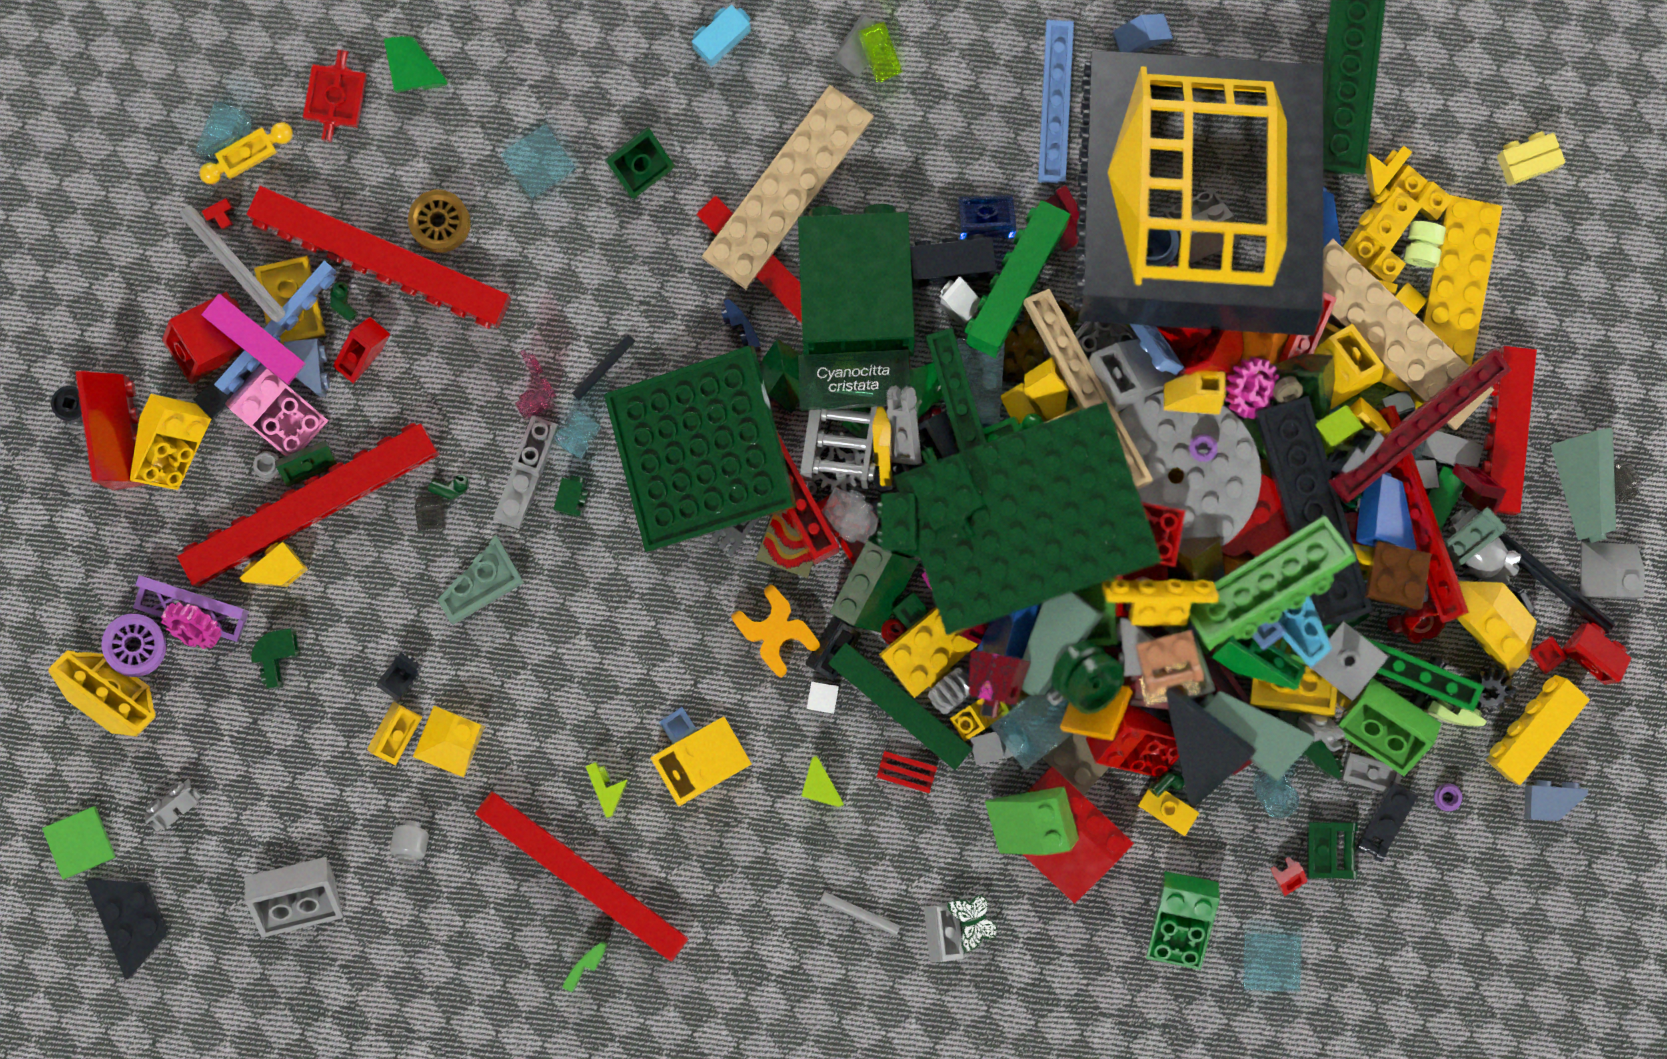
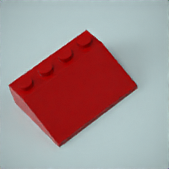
[76,371,146,491]
[1022,766,1134,904]

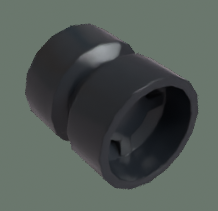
[51,386,83,426]

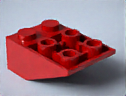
[1142,502,1186,566]
[1086,704,1179,778]

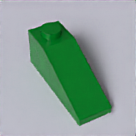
[1212,635,1306,690]

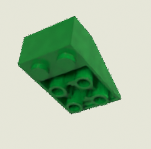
[1146,871,1220,970]

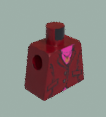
[969,649,1031,718]

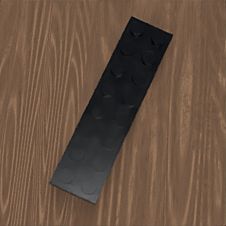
[1255,396,1373,627]

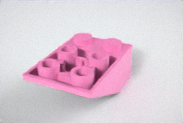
[225,363,328,456]

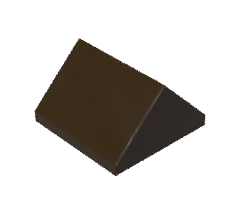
[1168,536,1225,583]

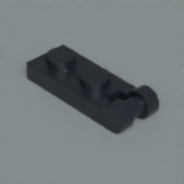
[1356,781,1418,862]

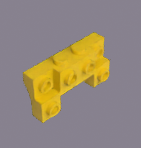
[1343,165,1453,283]

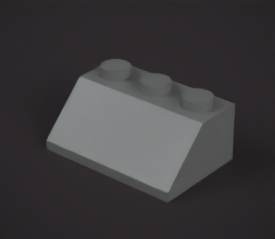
[245,857,343,938]

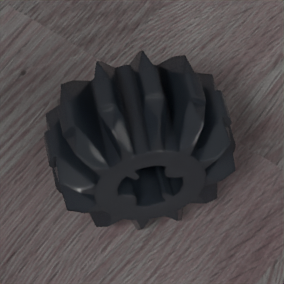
[1470,665,1516,713]

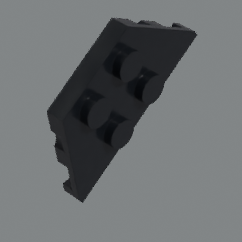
[85,879,170,980]

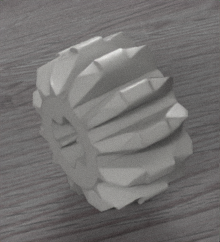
[928,668,969,714]

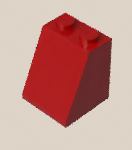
[162,292,244,385]

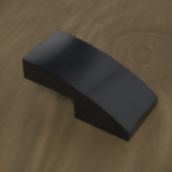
[1324,429,1384,473]

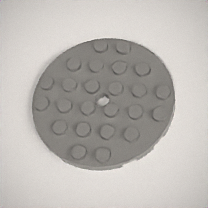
[1118,393,1261,546]

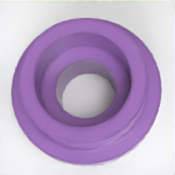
[1189,434,1218,462]
[1434,783,1462,811]

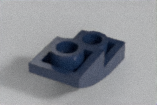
[720,299,761,352]

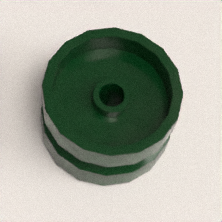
[1051,641,1124,714]

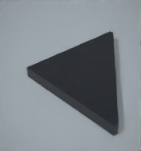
[1165,686,1257,808]

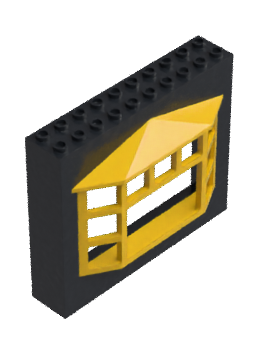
[1074,50,1324,336]

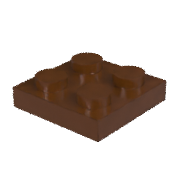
[1365,541,1431,610]

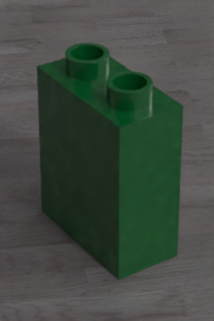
[798,204,915,360]

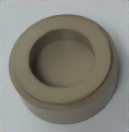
[1273,377,1303,404]

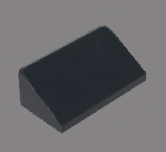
[805,618,861,681]

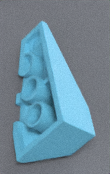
[1277,595,1332,668]

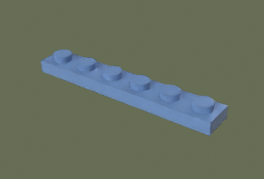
[1038,20,1074,184]
[214,260,337,395]

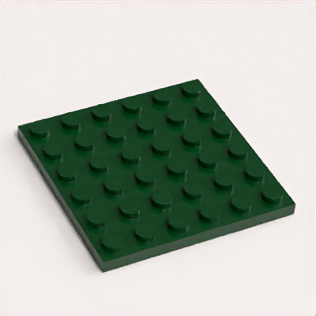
[604,345,797,552]

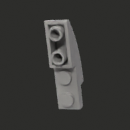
[493,416,558,529]

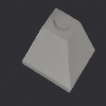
[1580,542,1645,600]

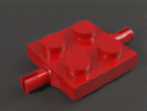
[303,49,367,142]

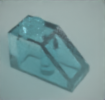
[195,101,252,159]

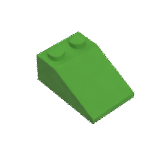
[985,787,1079,855]

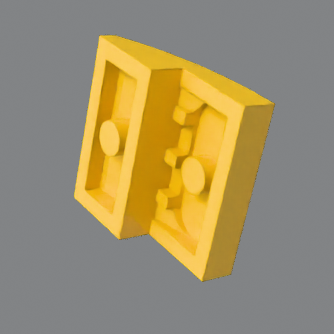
[872,406,893,486]

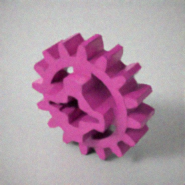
[1225,357,1279,419]
[161,602,222,649]

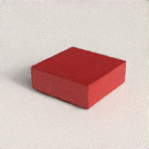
[1530,636,1568,674]

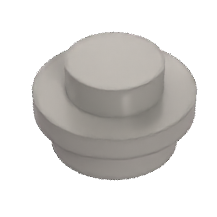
[253,451,280,479]

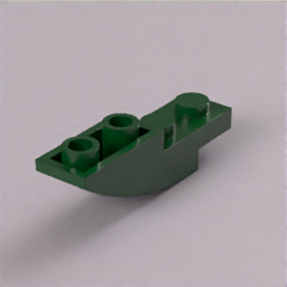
[1274,710,1343,779]

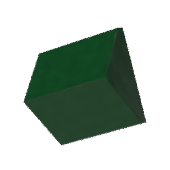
[604,126,675,200]

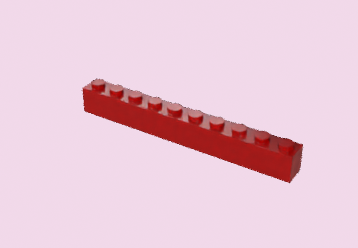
[246,185,512,330]
[177,423,440,587]

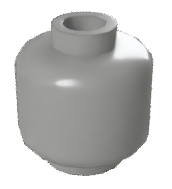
[390,821,429,864]

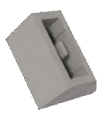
[1163,189,1240,263]

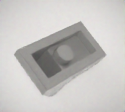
[970,725,1030,765]

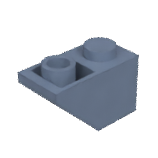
[284,339,330,397]
[1524,780,1588,821]

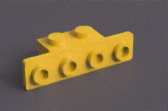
[1102,579,1219,626]

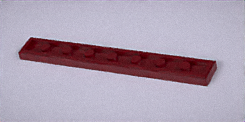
[1328,348,1511,503]

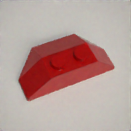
[1174,330,1245,380]

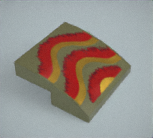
[756,511,813,578]

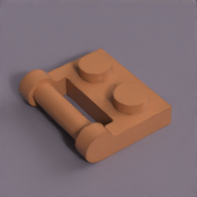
[1135,631,1204,695]

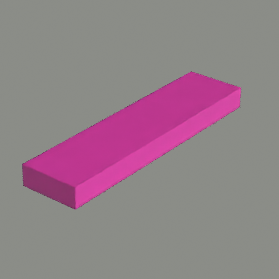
[201,294,306,385]

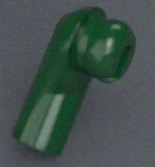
[428,474,469,500]

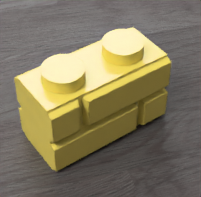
[1497,131,1565,186]

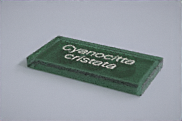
[798,349,910,411]

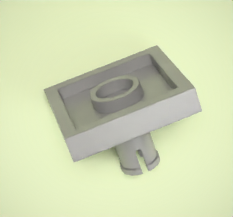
[1312,621,1388,701]

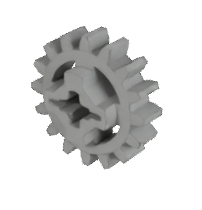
[813,433,865,493]

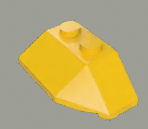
[1457,581,1537,676]
[48,650,155,737]

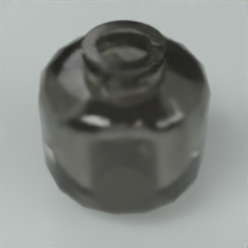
[1614,460,1642,503]

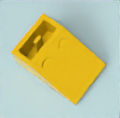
[1282,324,1384,419]
[130,394,211,490]
[651,716,752,806]

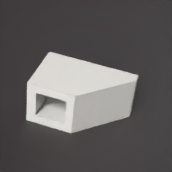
[940,277,981,328]

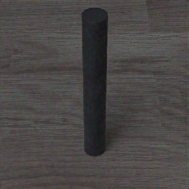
[572,334,636,401]

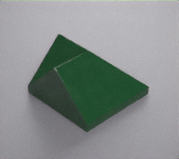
[759,339,821,414]

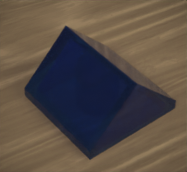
[958,195,1016,239]

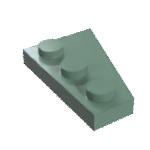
[438,535,524,625]

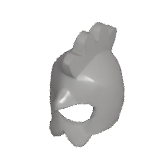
[1462,537,1521,585]

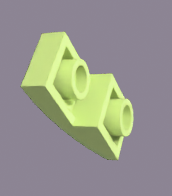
[1424,699,1487,726]

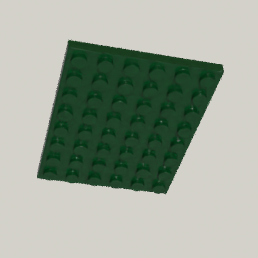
[894,401,1162,636]

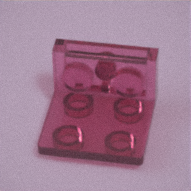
[515,349,556,420]

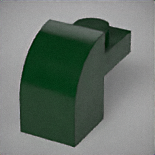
[251,628,301,690]

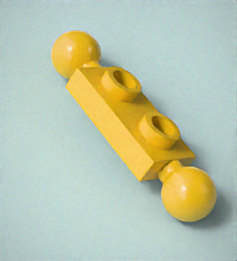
[199,122,293,184]

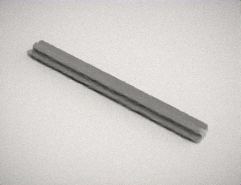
[180,205,286,322]

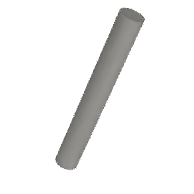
[820,891,900,936]

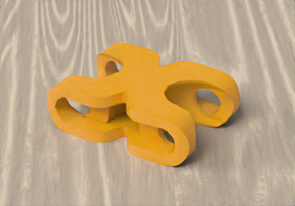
[731,584,820,678]

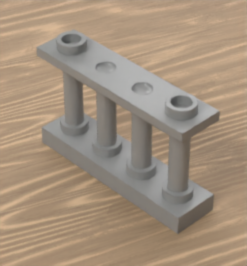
[800,368,887,489]

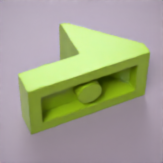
[1316,406,1364,458]
[585,762,629,818]

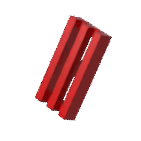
[876,751,937,794]

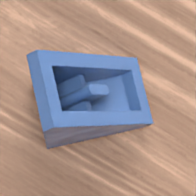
[1112,14,1173,53]

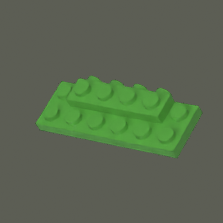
[1188,516,1356,649]

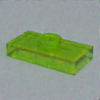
[857,21,903,83]

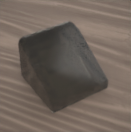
[414,496,446,530]

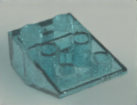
[991,686,1073,770]

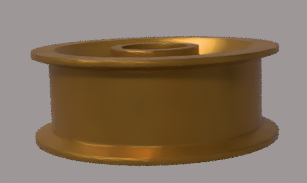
[408,189,471,253]

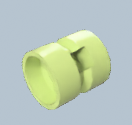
[1403,221,1446,268]

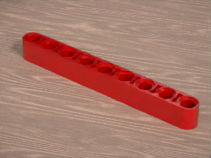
[475,791,689,962]

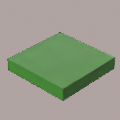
[42,806,116,880]

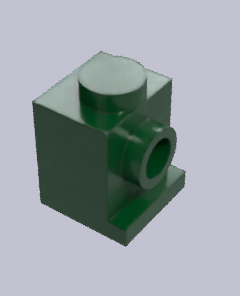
[553,475,588,519]

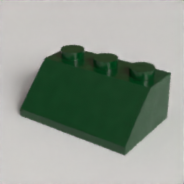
[829,535,919,633]

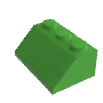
[1337,678,1442,776]

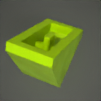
[801,756,844,807]

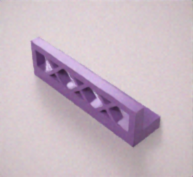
[133,575,249,642]

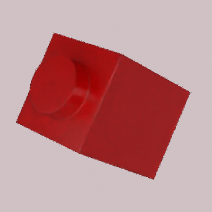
[333,317,391,383]

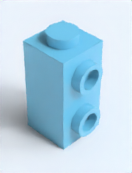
[692,4,751,67]

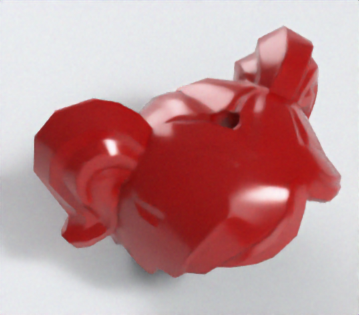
[1387,590,1446,644]

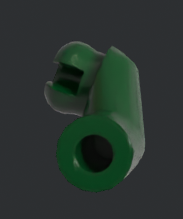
[330,281,358,323]
[1149,770,1185,798]

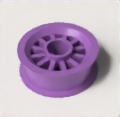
[102,614,166,677]

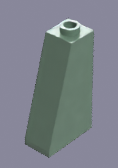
[1550,427,1616,543]
[1022,592,1105,695]
[1199,692,1315,781]

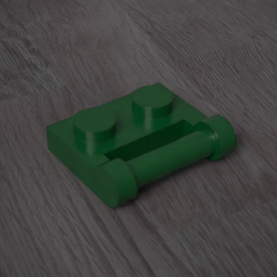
[1307,822,1358,879]

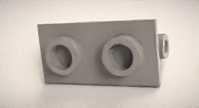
[145,778,202,832]

